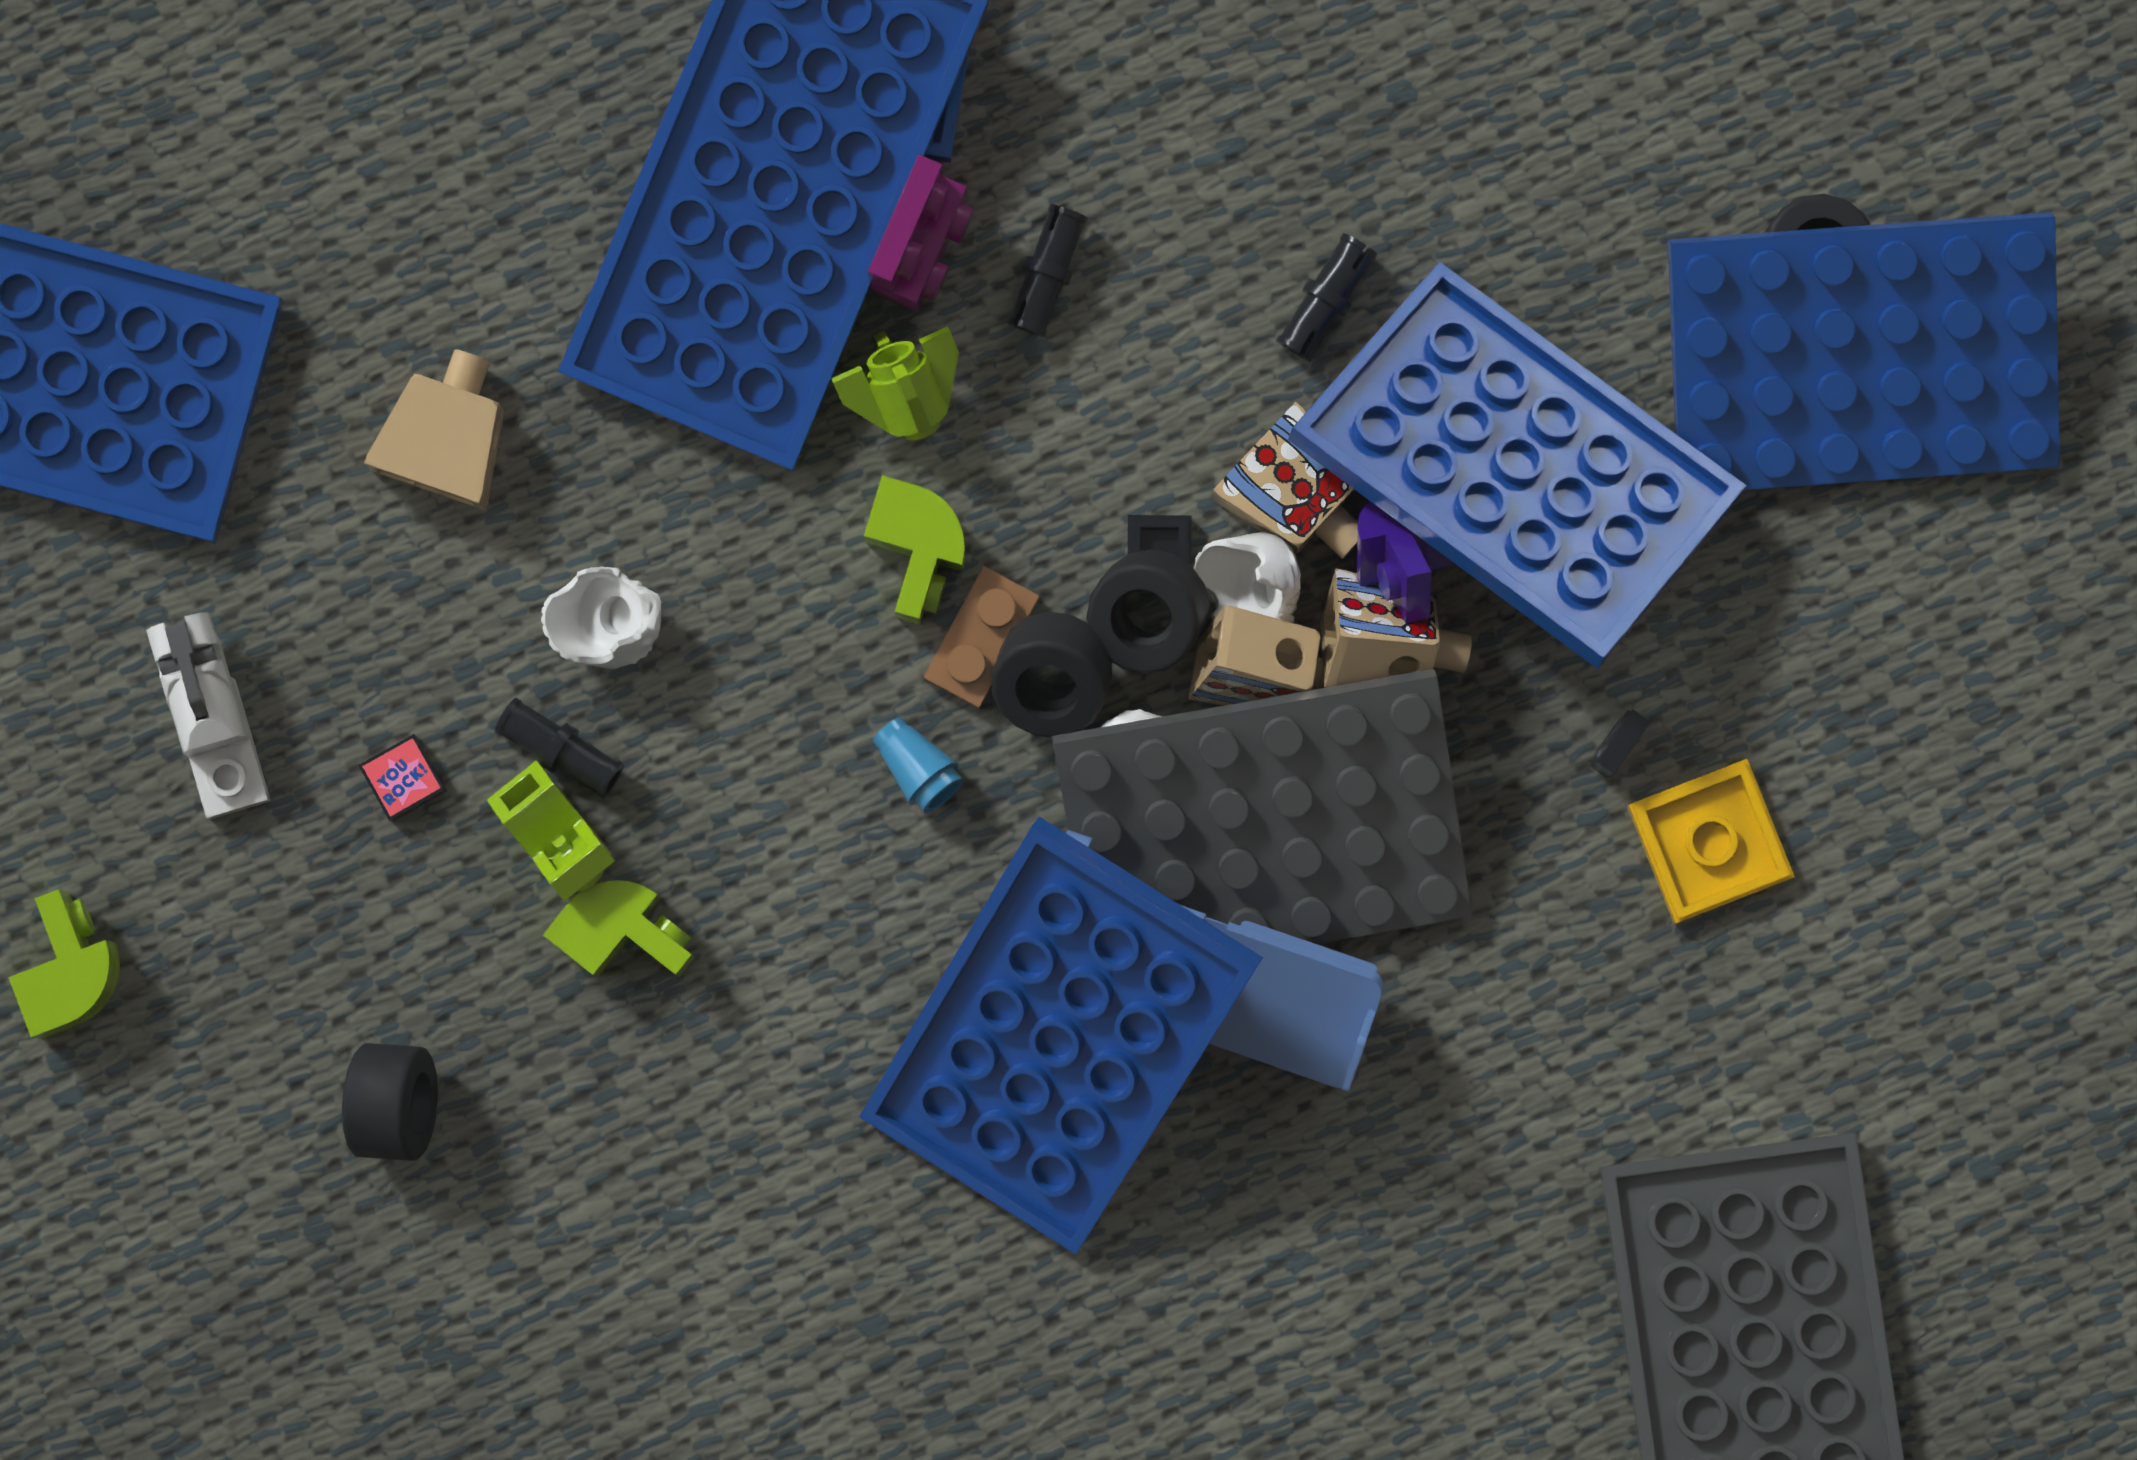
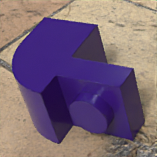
[1357,501,1456,624]

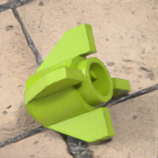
[831,326,959,440]

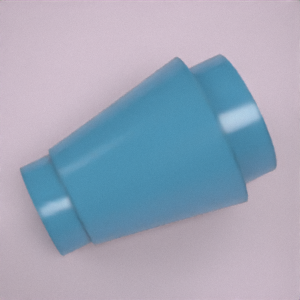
[872,717,964,813]

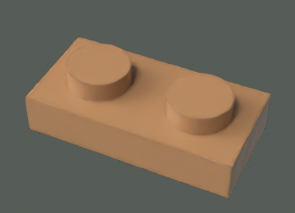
[923,566,1040,709]

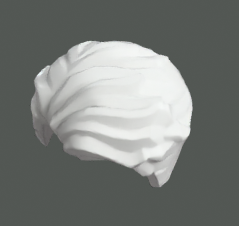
[1194,532,1301,623]
[541,567,662,669]

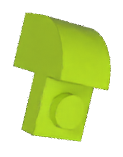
[864,475,965,625]
[487,760,615,901]
[543,880,695,977]
[8,889,120,1039]

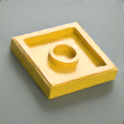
[1627,759,1795,924]

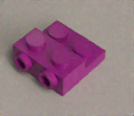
[868,154,974,313]

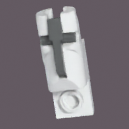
[146,612,271,820]

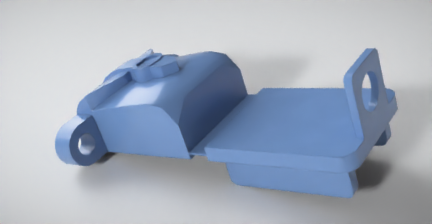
[1066,830,1384,1092]

